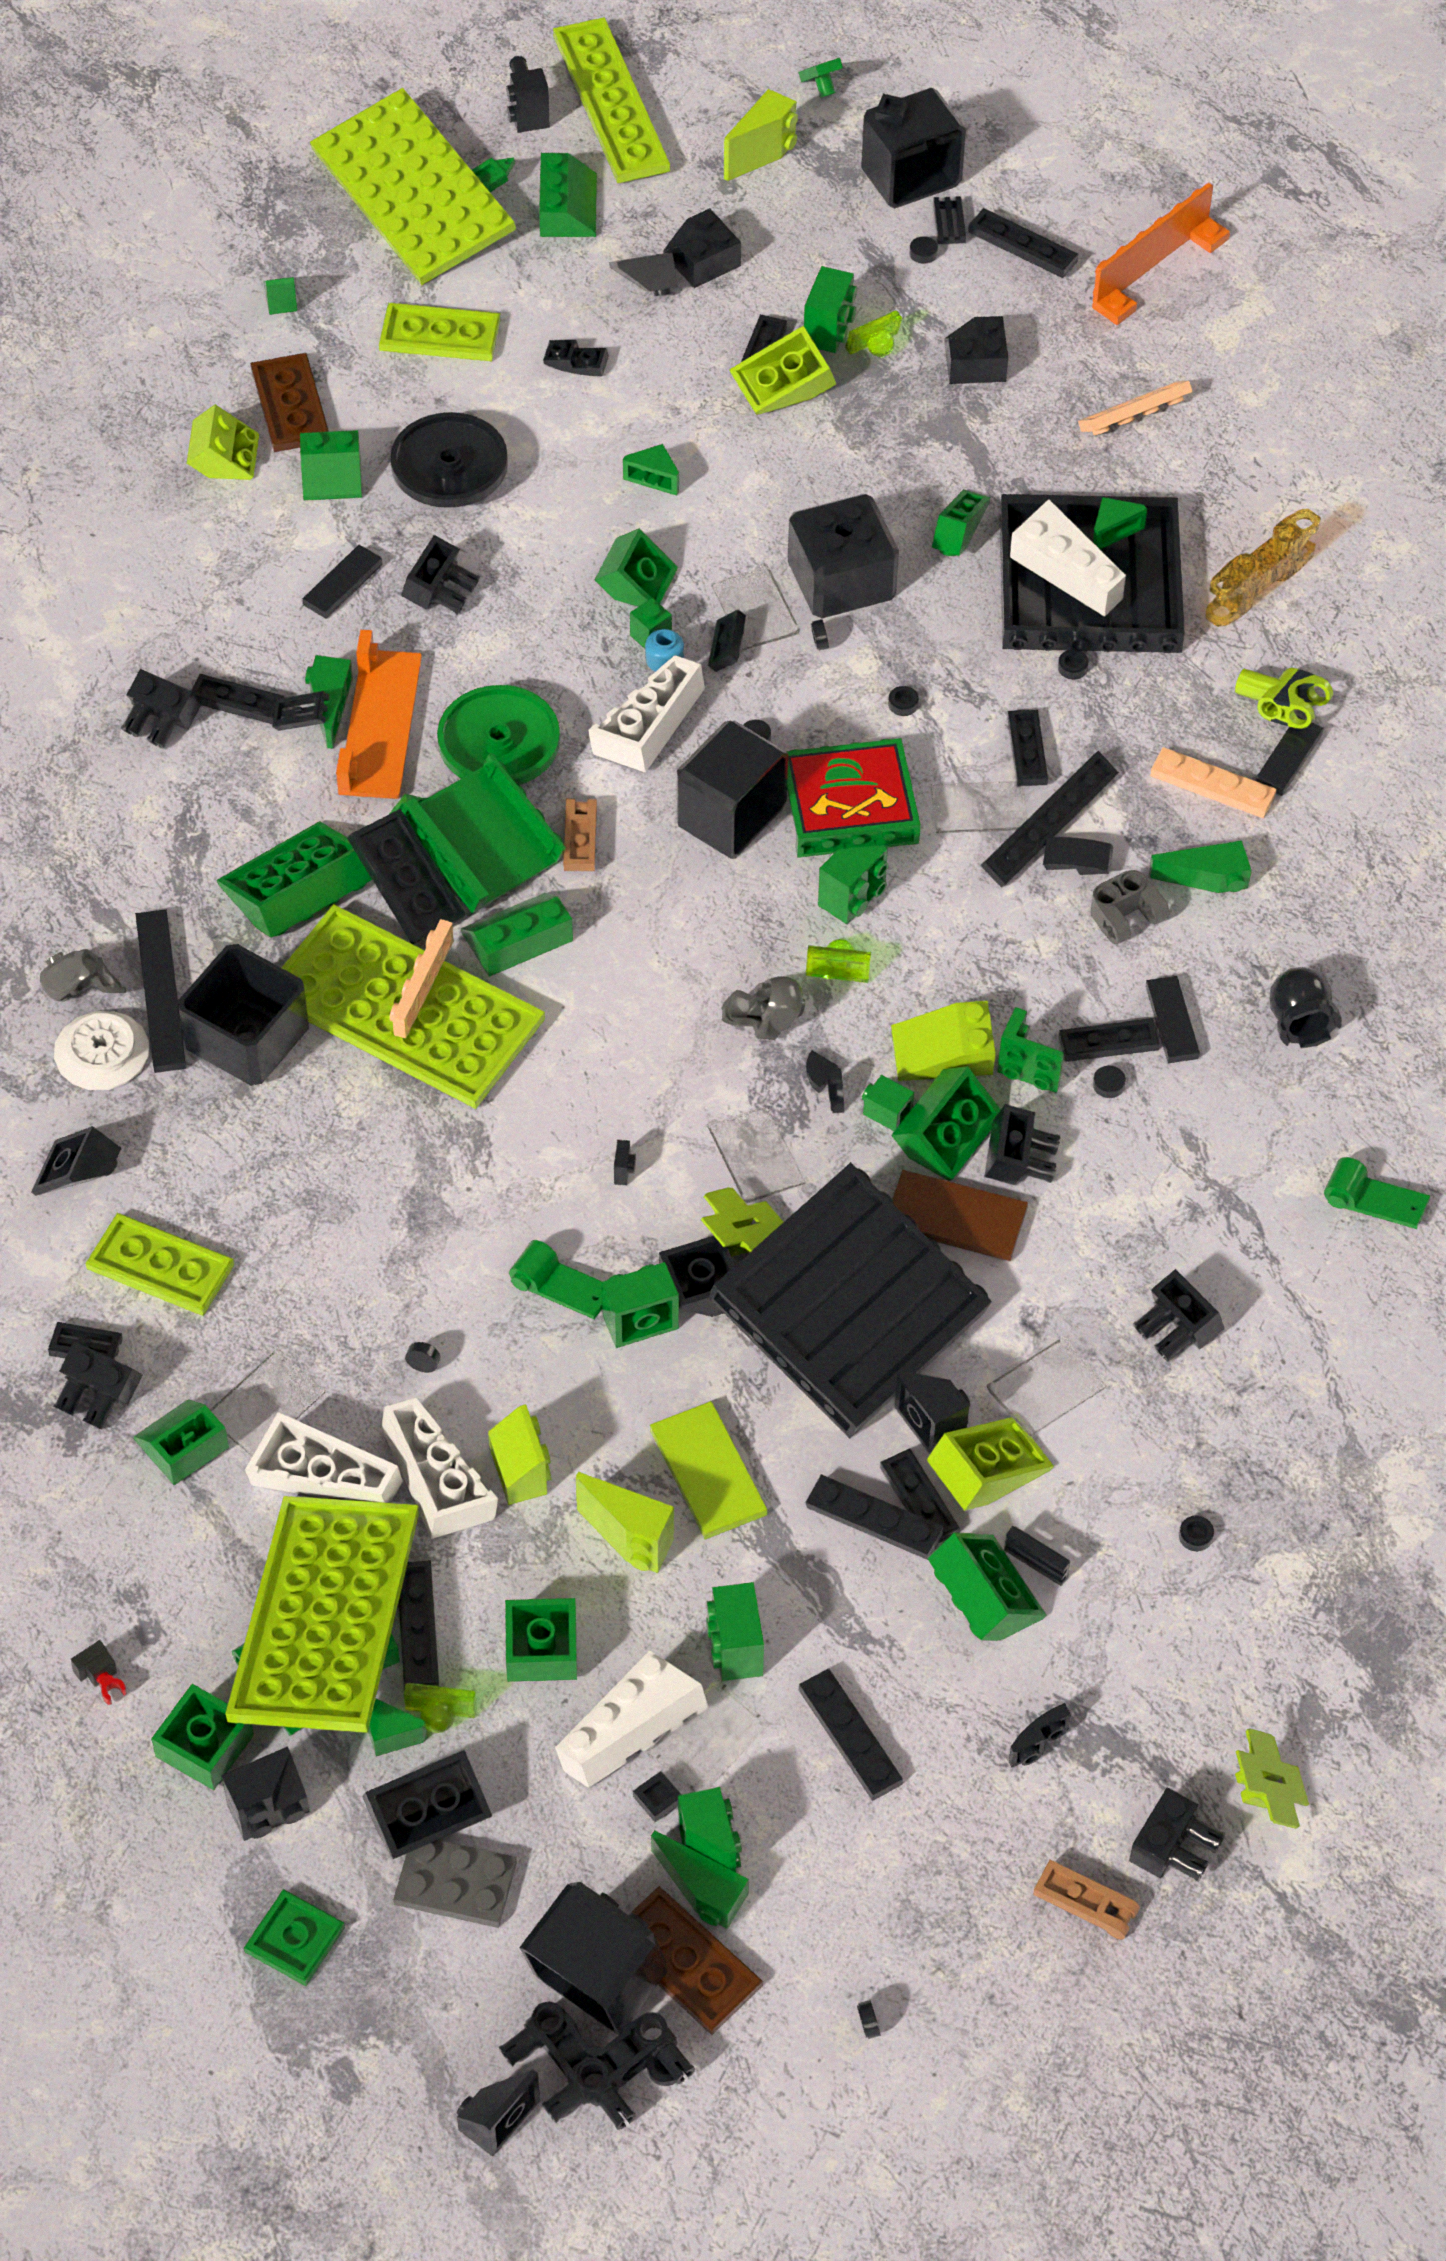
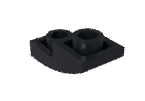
[543,340,609,376]
[1043,837,1113,875]
[1008,1703,1071,1768]

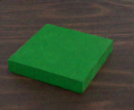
[244,1889,345,1986]

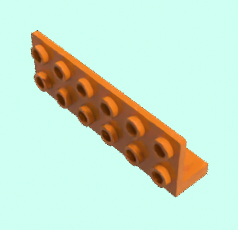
[1092,182,1230,325]
[336,629,422,799]

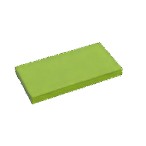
[379,302,501,362]
[85,1212,235,1316]
[650,1401,767,1540]

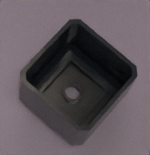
[861,87,966,209]
[788,494,899,619]
[677,721,788,859]
[178,944,309,1086]
[519,1882,667,2035]

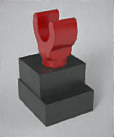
[71,1640,127,1705]

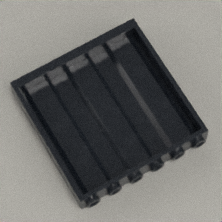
[1000,494,1185,653]
[708,1162,992,1439]

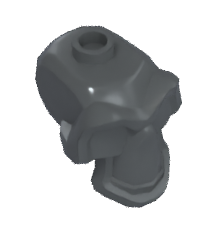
[40,949,126,1002]
[721,976,805,1040]

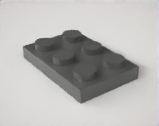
[393,1840,517,1928]

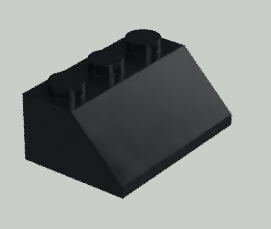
[362,1750,492,1859]

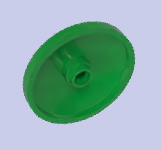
[437,685,560,785]

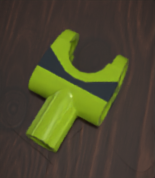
[1235,668,1333,729]

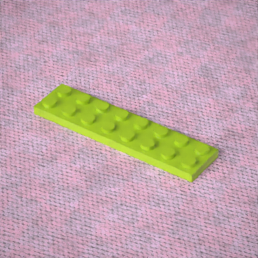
[553,17,670,184]

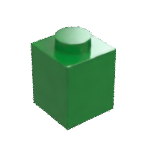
[630,597,672,649]
[862,1074,914,1131]

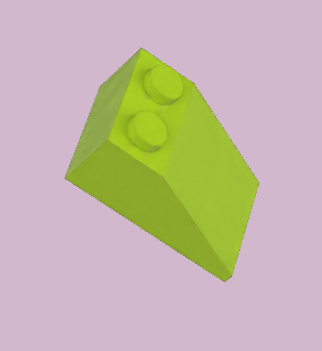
[724,89,798,181]
[729,326,836,415]
[891,1001,995,1081]
[927,1416,1054,1511]
[576,1471,674,1573]

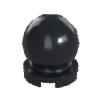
[1269,967,1342,1048]

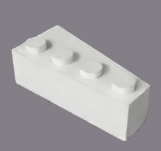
[1010,499,1126,616]
[381,1398,498,1539]
[245,1412,403,1503]
[555,1650,708,1788]

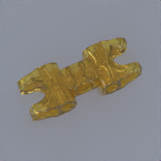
[1205,509,1321,627]

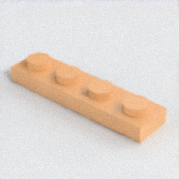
[1078,381,1192,435]
[1150,747,1277,818]
[390,919,454,1039]

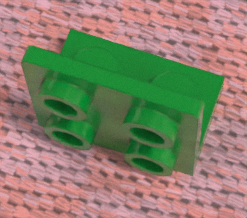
[997,1007,1064,1093]

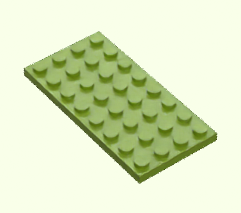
[310,87,516,285]
[282,904,545,1109]
[225,1496,419,1733]

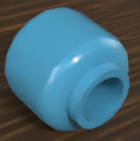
[645,629,684,672]

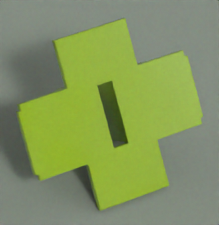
[701,1187,783,1257]
[1235,1728,1309,1829]

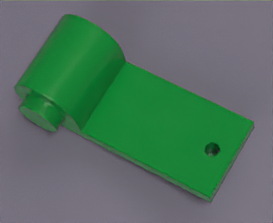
[1324,1157,1430,1229]
[509,1240,602,1320]

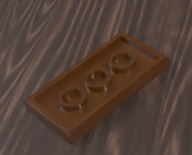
[250,353,329,453]
[892,1169,1028,1262]
[632,1886,763,2035]

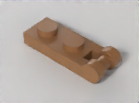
[563,798,597,871]
[1033,1860,1140,1940]

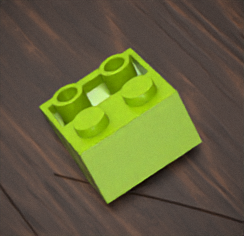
[186,404,259,480]
[488,1404,552,1505]

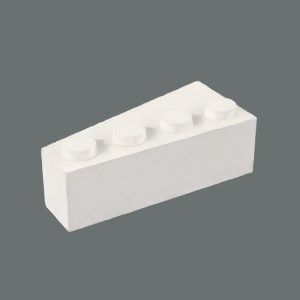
[588,655,705,773]

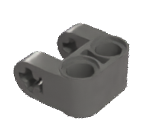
[1091,870,1170,944]

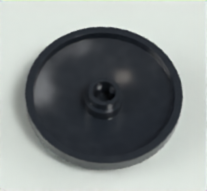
[391,412,508,508]

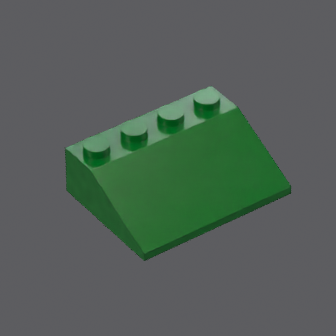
[217,821,372,938]

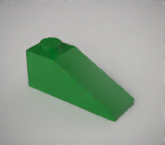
[931,489,991,556]
[305,655,353,749]
[1149,840,1252,893]
[651,1830,749,1929]

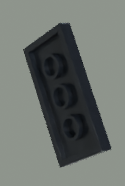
[347,809,466,944]

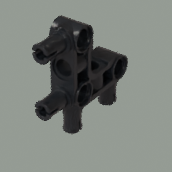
[498,2001,695,2130]

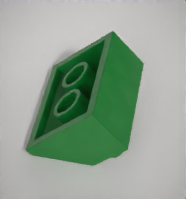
[539,153,597,237]
[461,893,573,977]
[891,1066,1001,1181]
[928,1532,1047,1641]

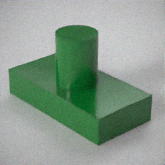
[798,58,843,98]

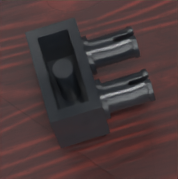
[506,56,550,133]
[401,535,480,615]
[121,669,202,749]
[984,1104,1060,1185]
[1133,1269,1225,1362]
[53,1341,143,1430]
[1129,1787,1226,1882]

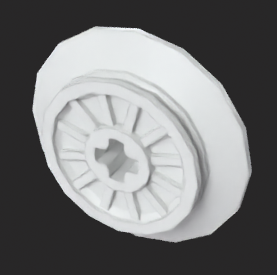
[54,1011,149,1090]

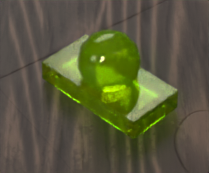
[845,311,902,357]
[806,939,871,983]
[404,1683,477,1734]

